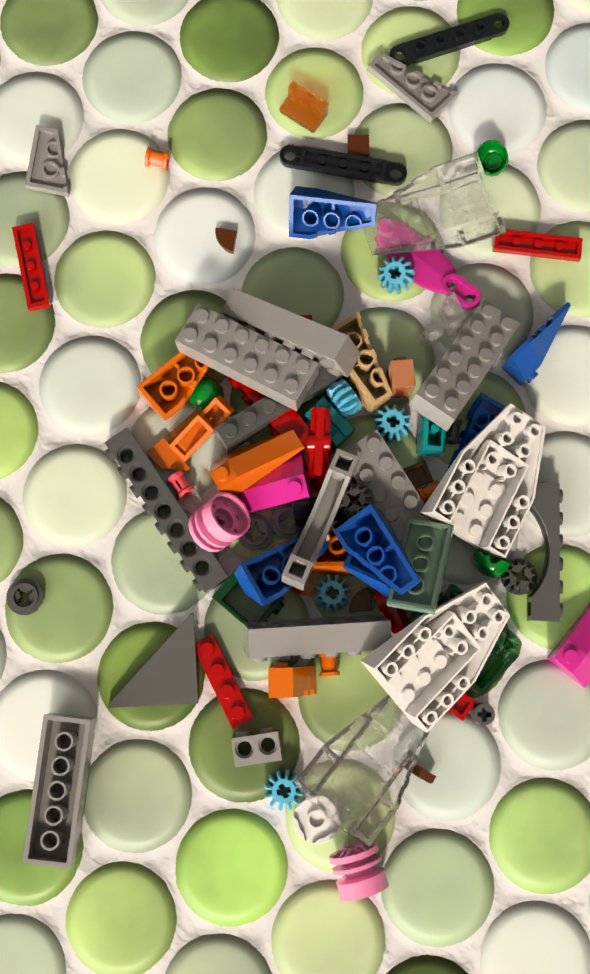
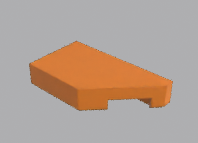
[147,438,191,472]

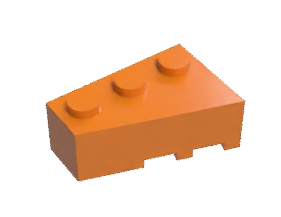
[268,662,317,698]

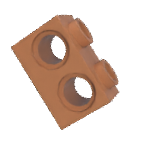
[386,357,416,399]

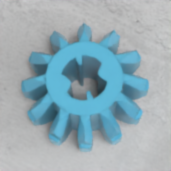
[377,256,415,294]
[327,379,361,419]
[373,404,412,443]
[312,574,351,613]
[264,769,304,811]

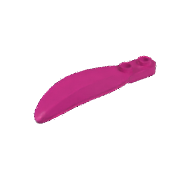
[377,219,481,310]

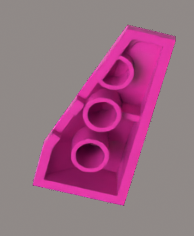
[237,452,314,513]
[547,603,590,688]

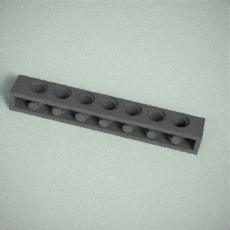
[104,428,228,593]

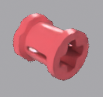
[166,470,195,500]

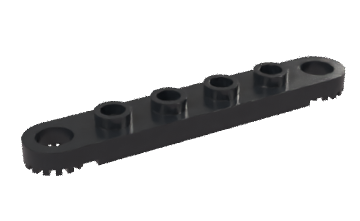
[389,13,509,66]
[280,144,407,186]

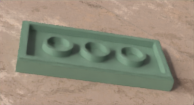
[386,518,454,615]

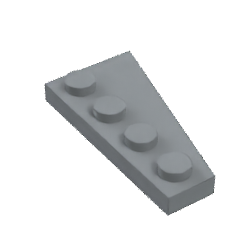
[367,53,459,123]

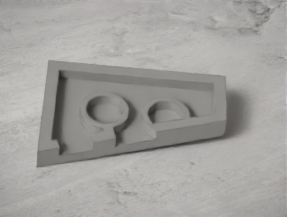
[25,125,69,197]

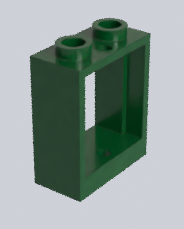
[212,562,285,624]

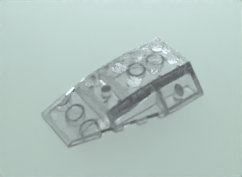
[363,152,506,255]
[294,695,429,847]

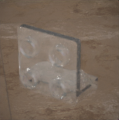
[419,292,466,347]

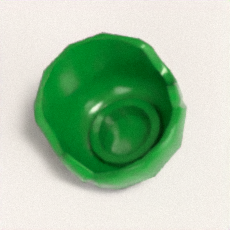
[475,140,508,177]
[189,377,224,410]
[473,549,511,578]

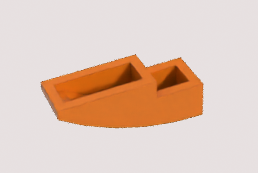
[169,395,236,462]

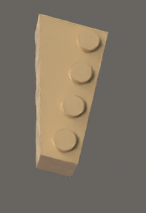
[332,311,392,414]

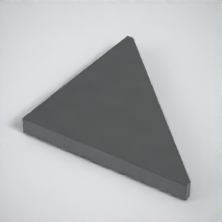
[108,613,199,708]

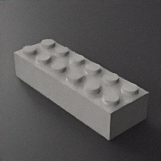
[221,289,361,377]
[409,300,521,431]
[175,303,319,411]
[343,430,451,546]
[243,614,392,662]
[22,713,96,869]

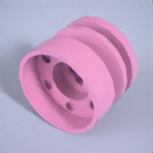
[188,492,251,552]
[329,842,389,901]

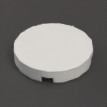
[293,794,340,844]

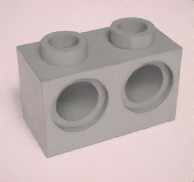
[231,726,282,767]

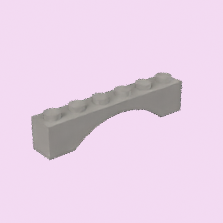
[281,448,359,591]

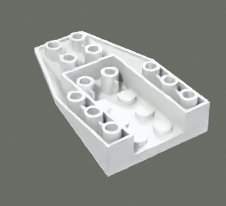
[420,403,546,558]
[360,582,510,733]

